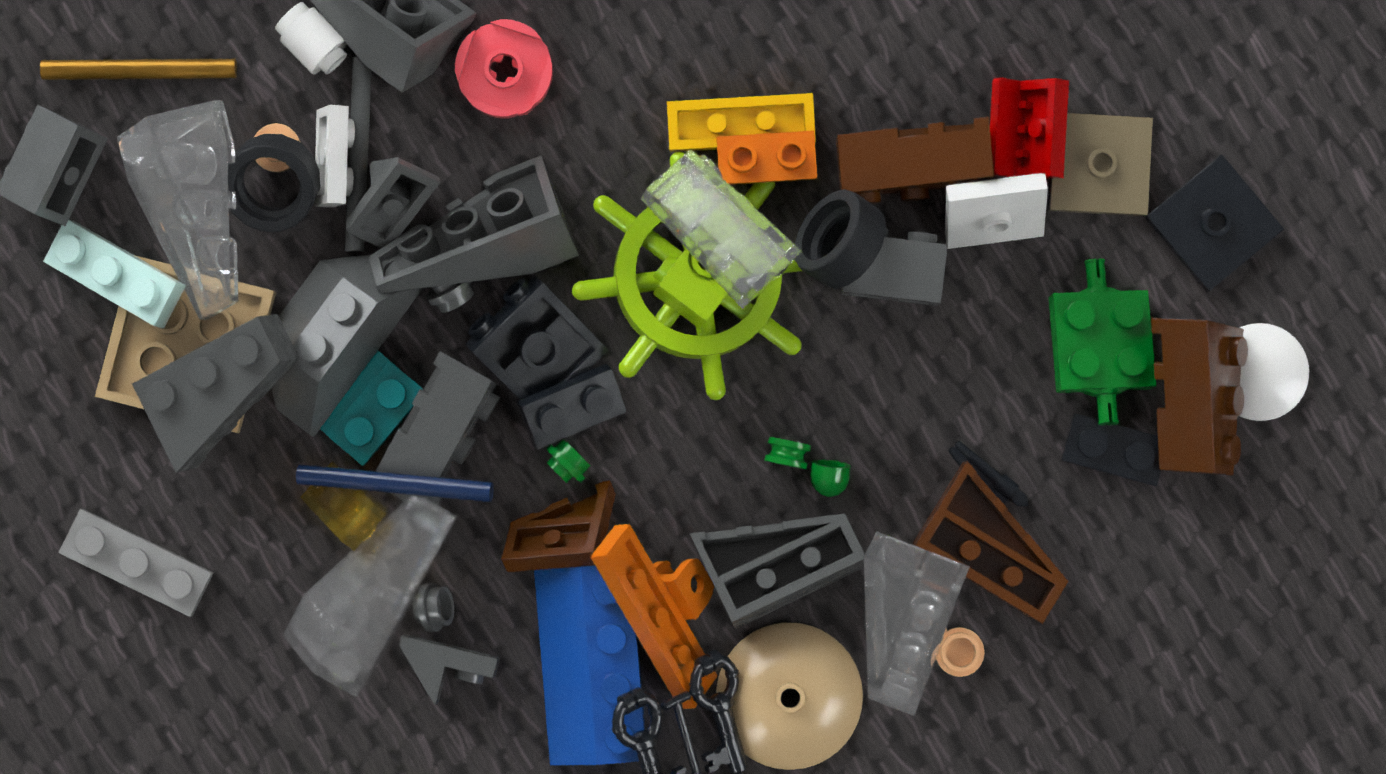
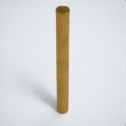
[40,59,237,80]

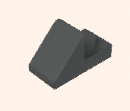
[346,157,440,248]
[399,634,500,705]

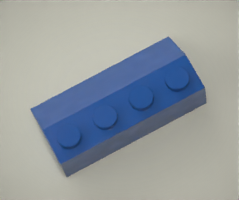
[534,565,645,765]

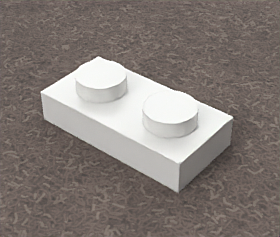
[314,105,355,207]

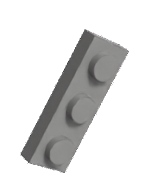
[58,509,214,617]

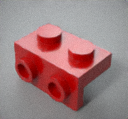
[990,78,1069,179]

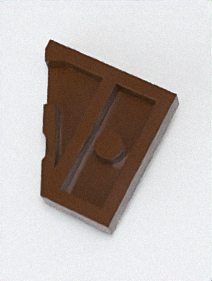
[501,480,616,572]

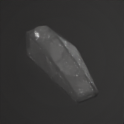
[117,100,238,320]
[283,495,457,697]

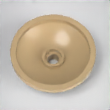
[716,623,863,770]

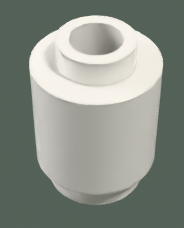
[275,2,347,75]

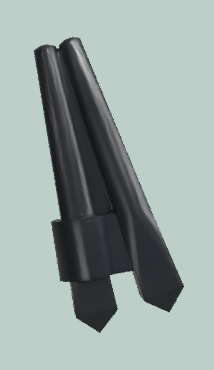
[948,441,1028,514]

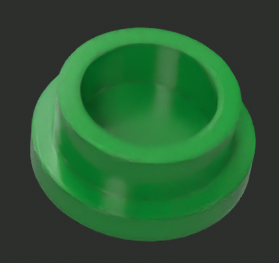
[546,439,591,483]

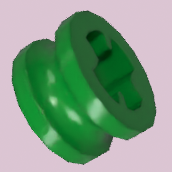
[764,437,811,469]

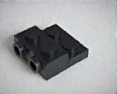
[466,276,608,400]

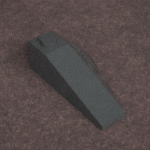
[310,0,476,93]
[369,155,579,293]

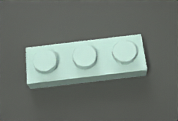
[43,220,186,329]

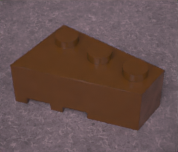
[836,117,994,204]
[1151,318,1248,476]
[912,461,1069,624]

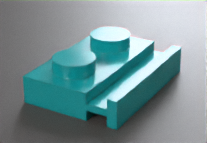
[320,350,423,466]

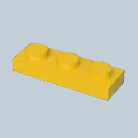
[667,93,816,152]

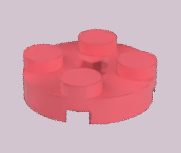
[455,19,553,119]

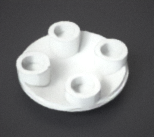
[1239,323,1309,421]

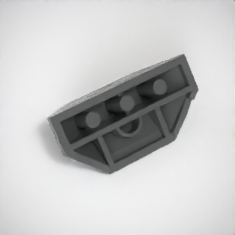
[272,254,423,437]

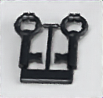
[612,650,748,774]

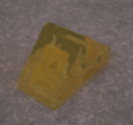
[300,461,388,551]

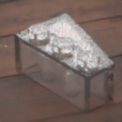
[641,149,802,309]

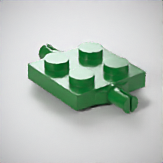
[1048,258,1156,426]

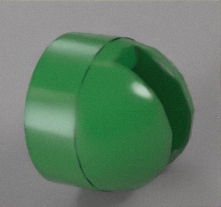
[810,459,851,497]

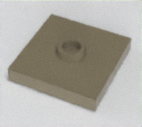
[1049,113,1153,216]

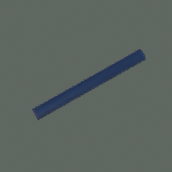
[296,465,494,502]

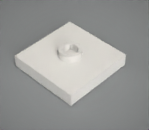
[945,173,1048,249]

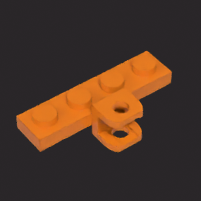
[591,524,718,709]

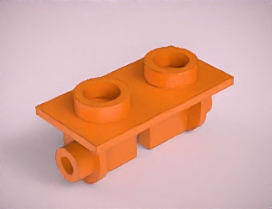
[716,130,817,185]

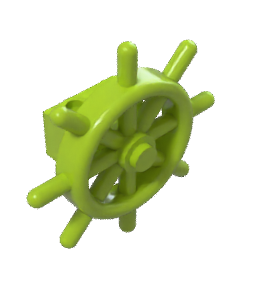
[572,151,802,400]

